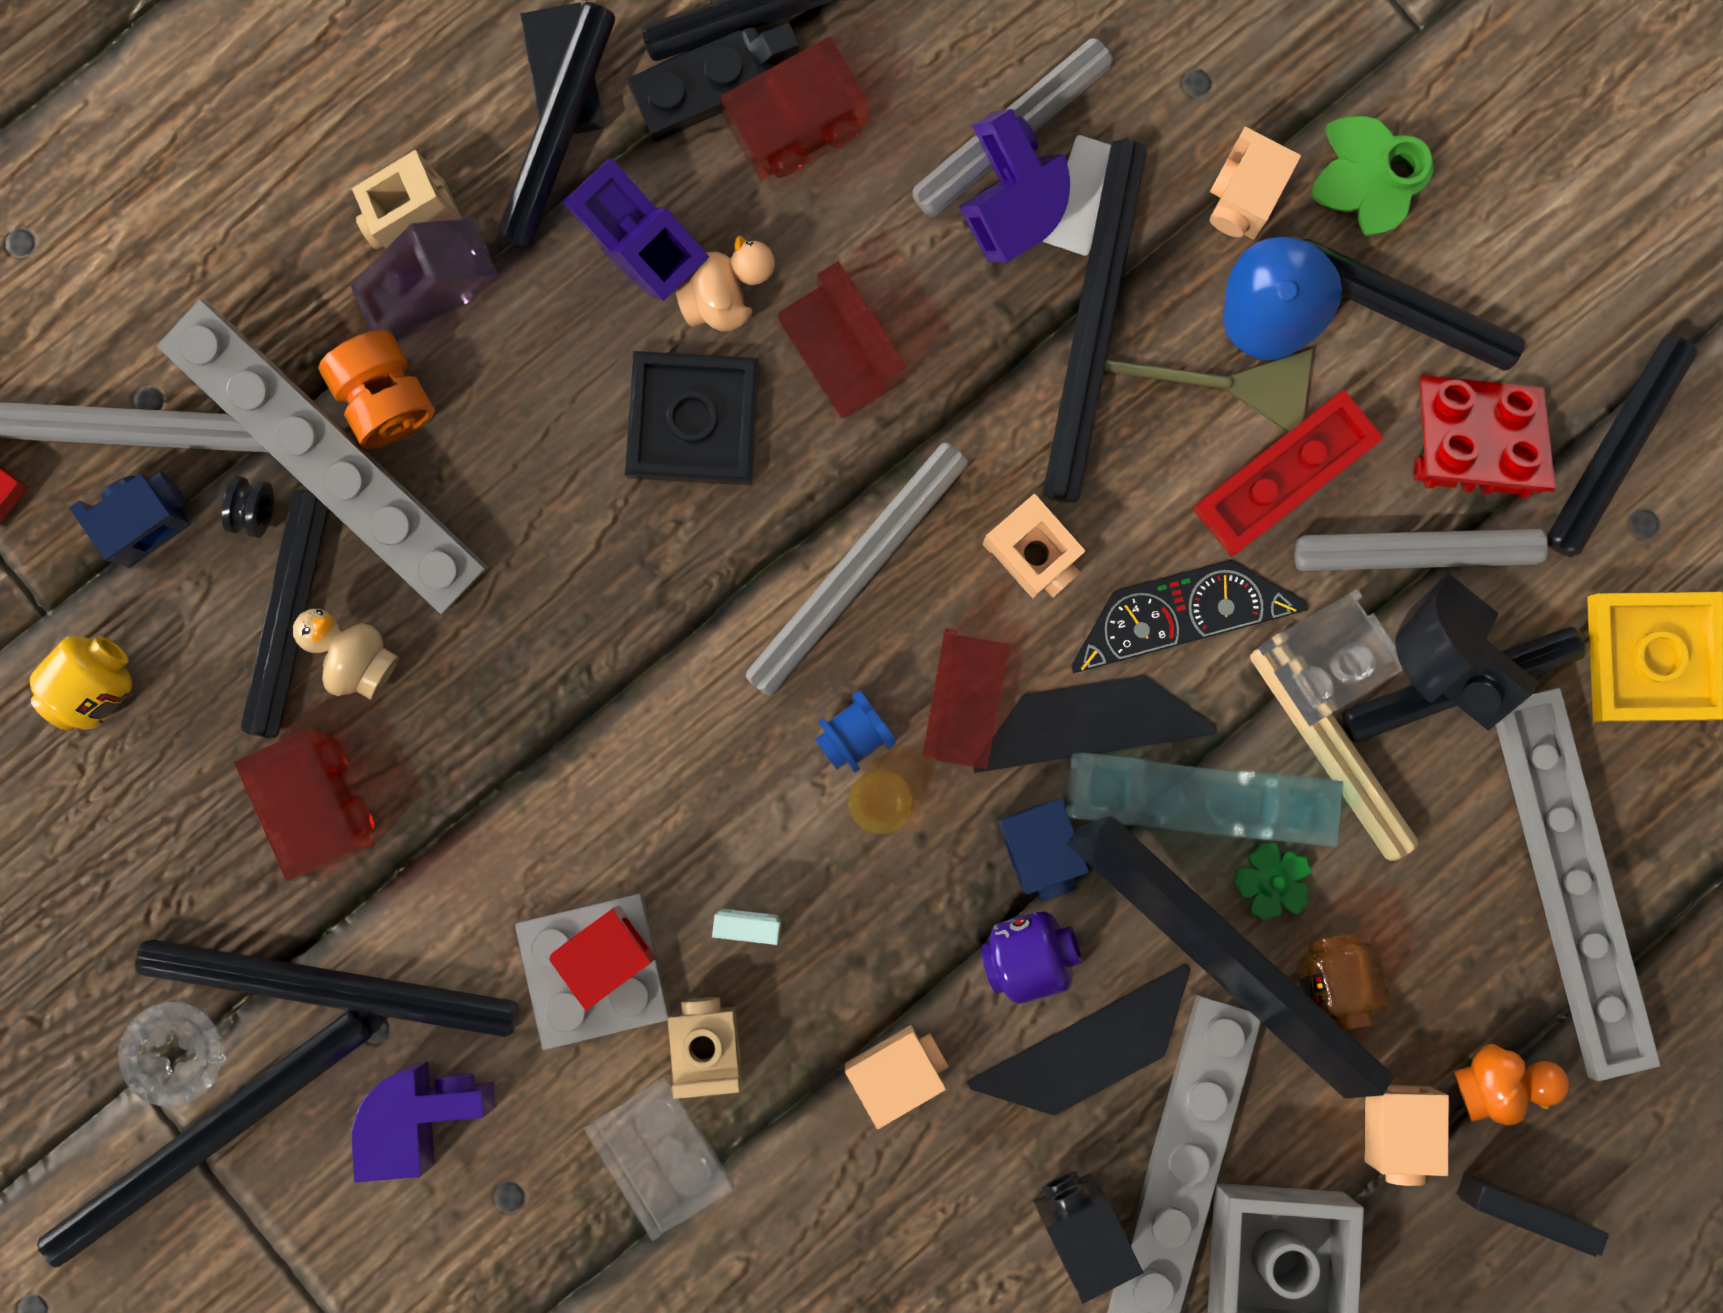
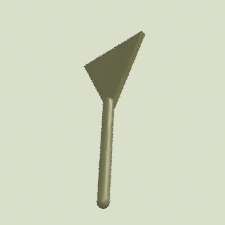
[1104,349,1313,432]

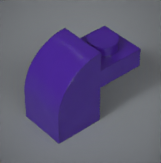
[959,109,1070,263]
[562,159,709,301]
[352,1061,495,1182]

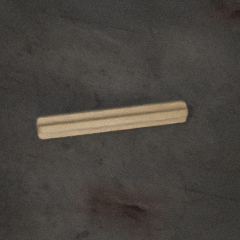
[1250,638,1418,861]

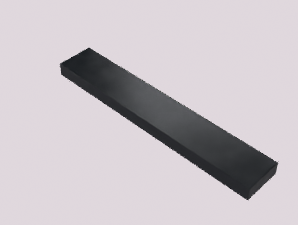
[1067,815,1394,1099]

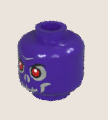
[981,911,1082,1004]

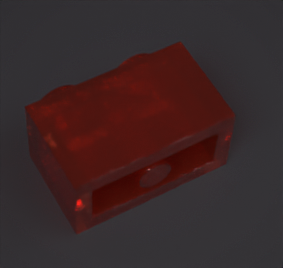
[720,36,867,182]
[234,729,374,881]

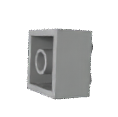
[1207,1183,1364,1313]

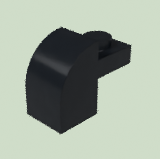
[1395,573,1538,731]

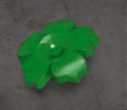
[1233,842,1312,921]

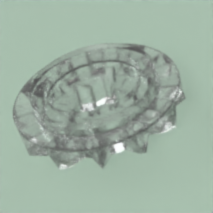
[118,1001,227,1107]

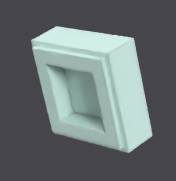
[712,909,782,945]

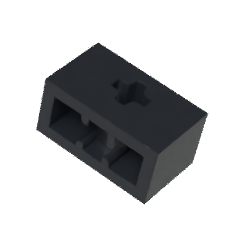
[1033,1171,1144,1304]

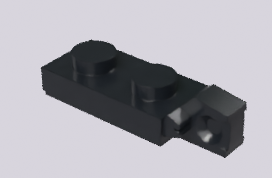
[626,23,801,141]

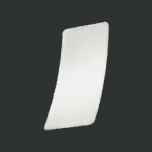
[1043,135,1111,256]

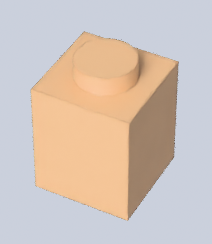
[845,1025,949,1130]
[1365,1085,1449,1186]

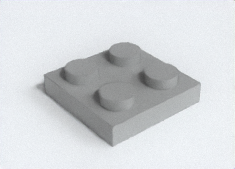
[515,893,670,1050]

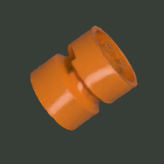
[318,329,435,449]

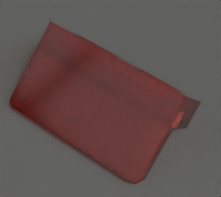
[778,261,907,418]
[922,628,1009,770]

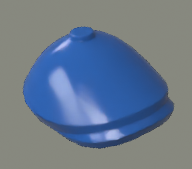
[1223,237,1342,361]

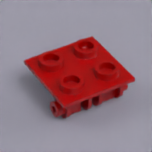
[1413,375,1555,499]

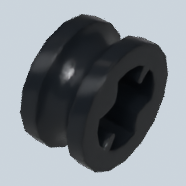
[221,476,274,538]

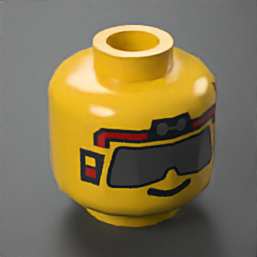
[30,636,132,731]

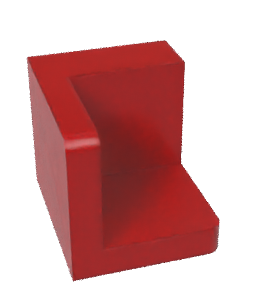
[549,906,657,1011]

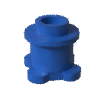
[815,690,896,773]

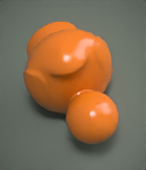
[1453,1044,1570,1126]

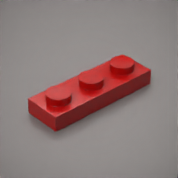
[1192,390,1384,557]

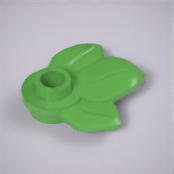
[1311,116,1434,236]

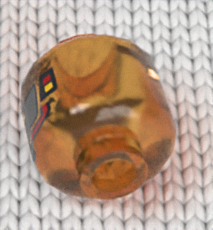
[1296,933,1391,1030]

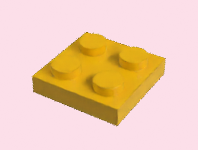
[1587,592,1723,722]

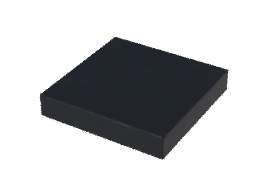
[625,351,759,486]

